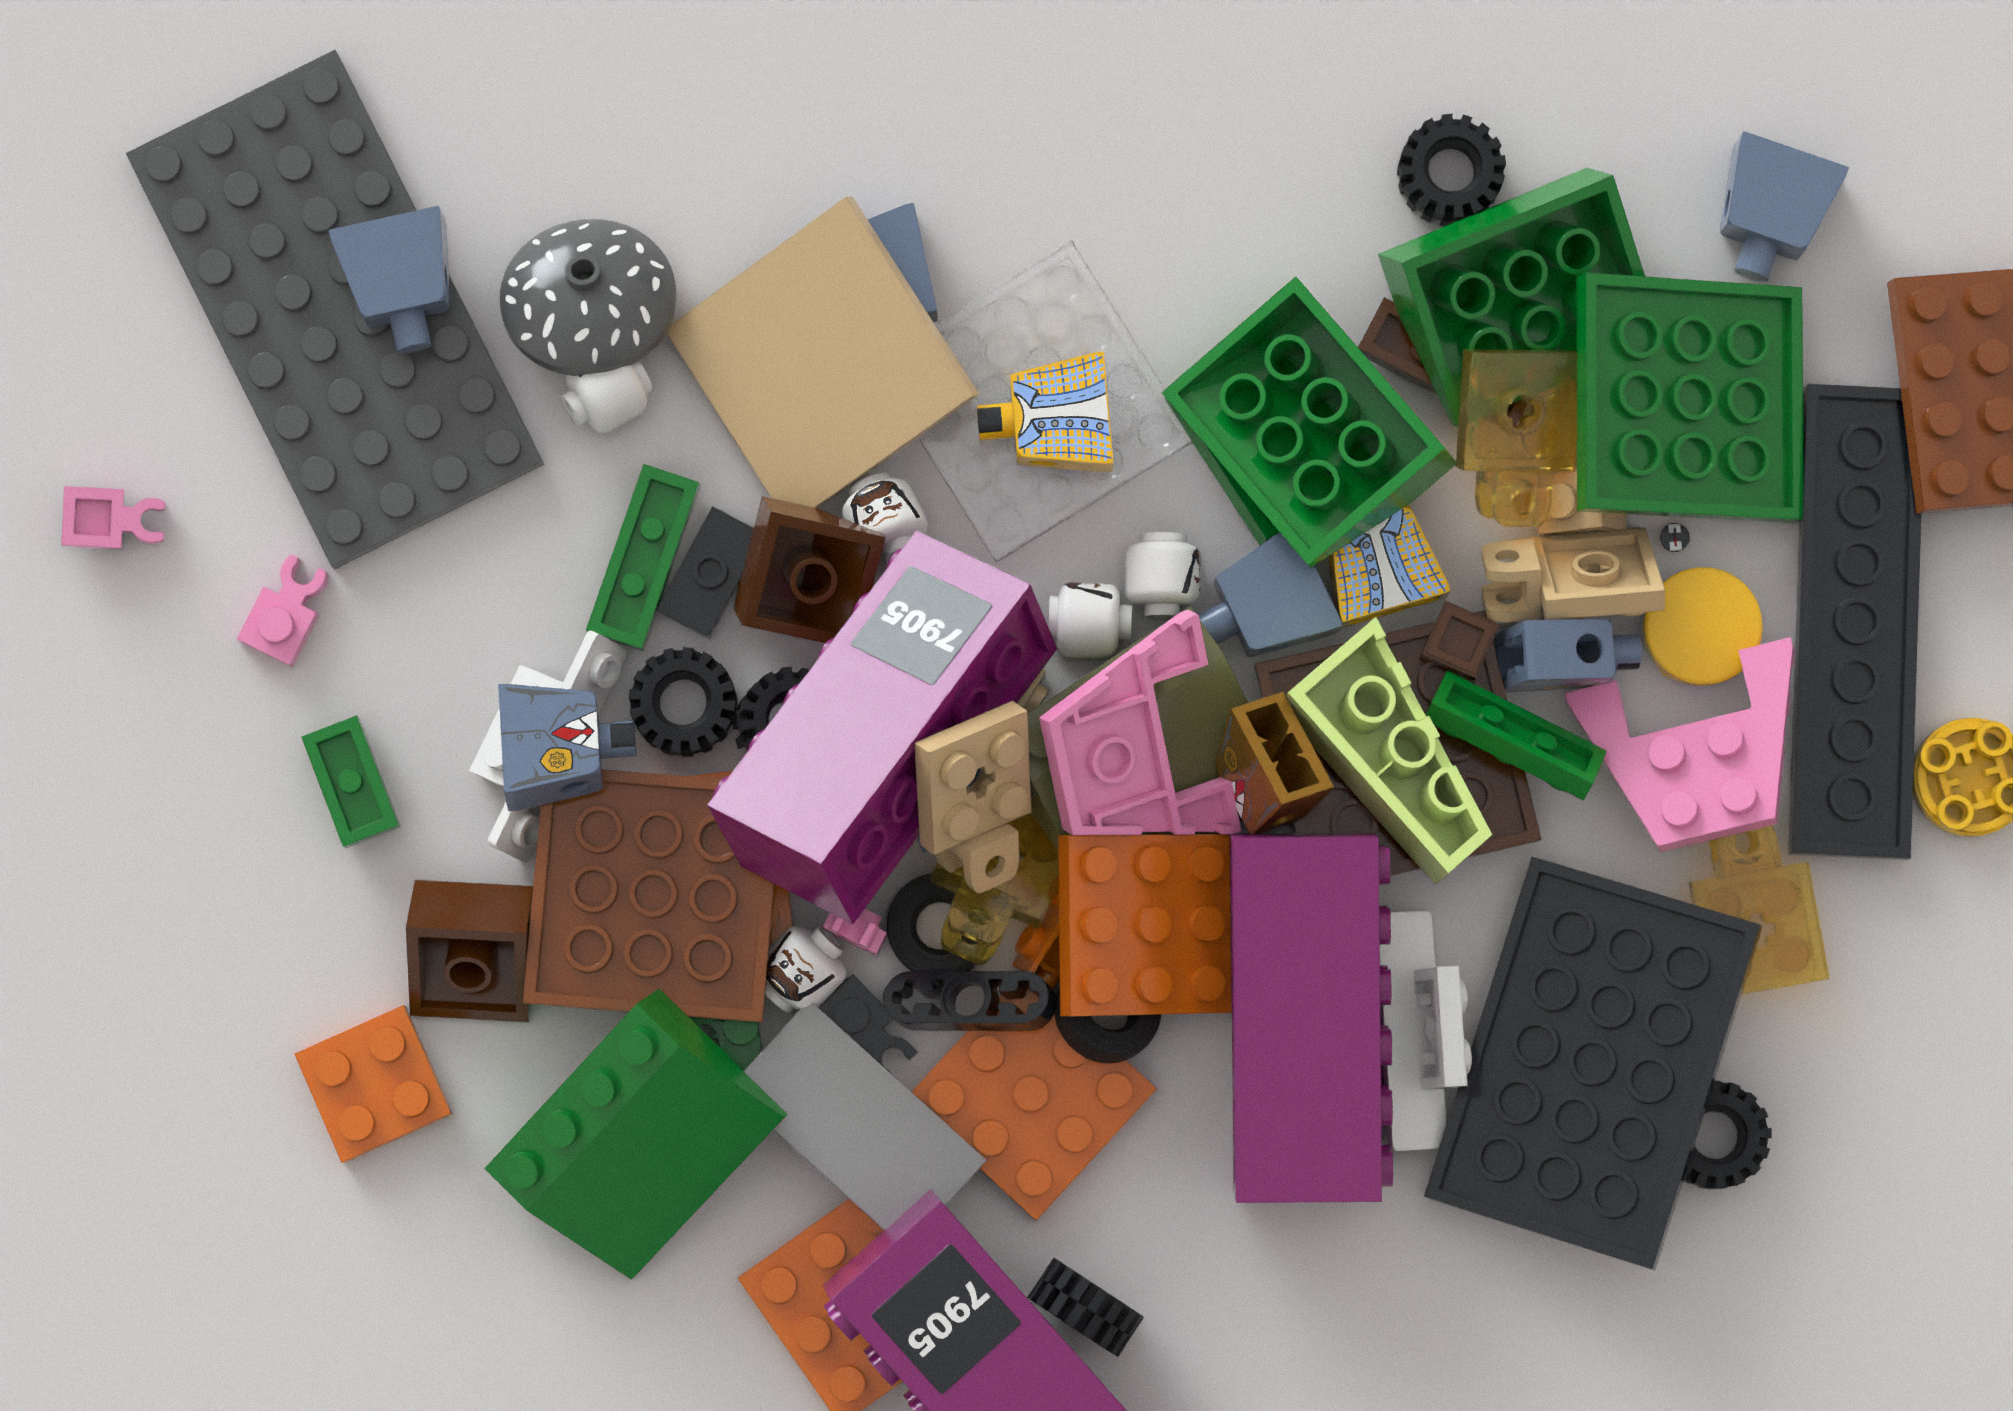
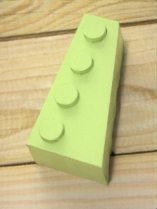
[1286,617,1493,885]

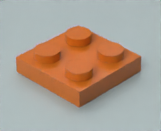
[294,1005,453,1163]

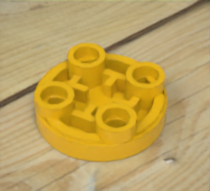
[1642,567,1763,686]
[1913,718,2013,837]

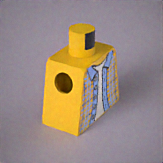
[977,352,1114,473]
[1329,506,1451,628]

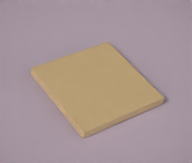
[666,197,980,509]

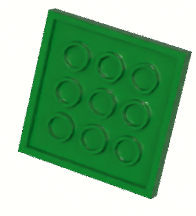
[1576,273,1804,523]

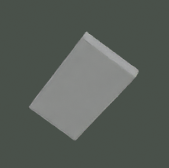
[744,1003,986,1230]

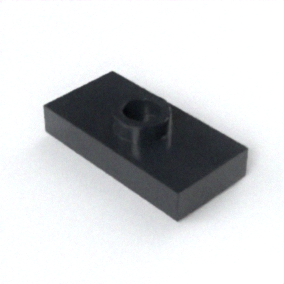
[657,506,753,639]

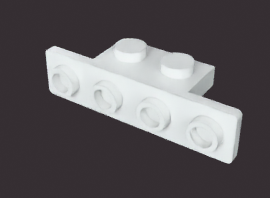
[469,631,627,862]
[1380,911,1472,1151]

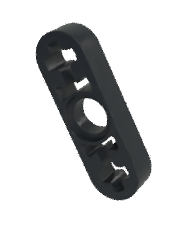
[883,971,1057,1031]

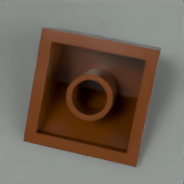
[733,496,886,643]
[406,880,533,1022]

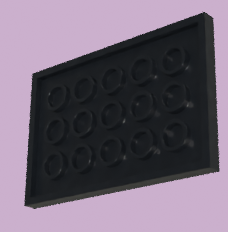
[1424,856,1762,1271]

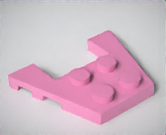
[1039,610,1242,835]
[1565,637,1795,852]

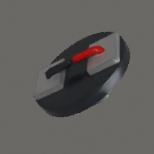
[1660,523,1690,552]

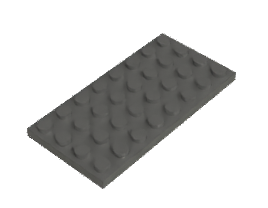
[126,50,545,570]

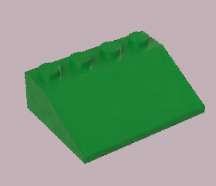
[1378,168,1645,427]
[1161,276,1457,568]
[484,988,788,1280]

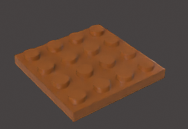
[1887,269,2013,514]
[523,769,775,1023]

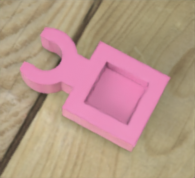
[61,486,166,550]
[237,554,328,667]
[823,909,888,957]

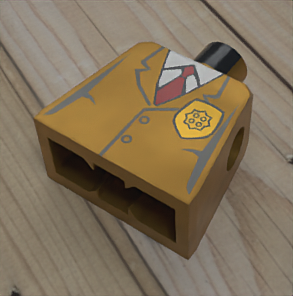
[1215,692,1334,834]

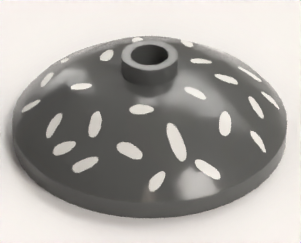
[500,219,677,376]

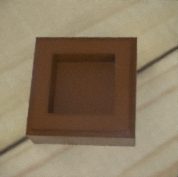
[1420,600,1500,680]

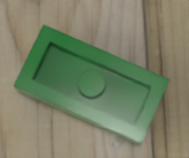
[301,715,401,848]

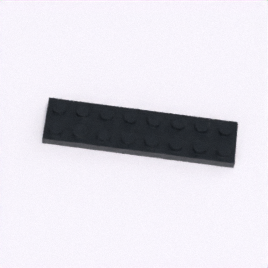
[1788,384,1921,860]

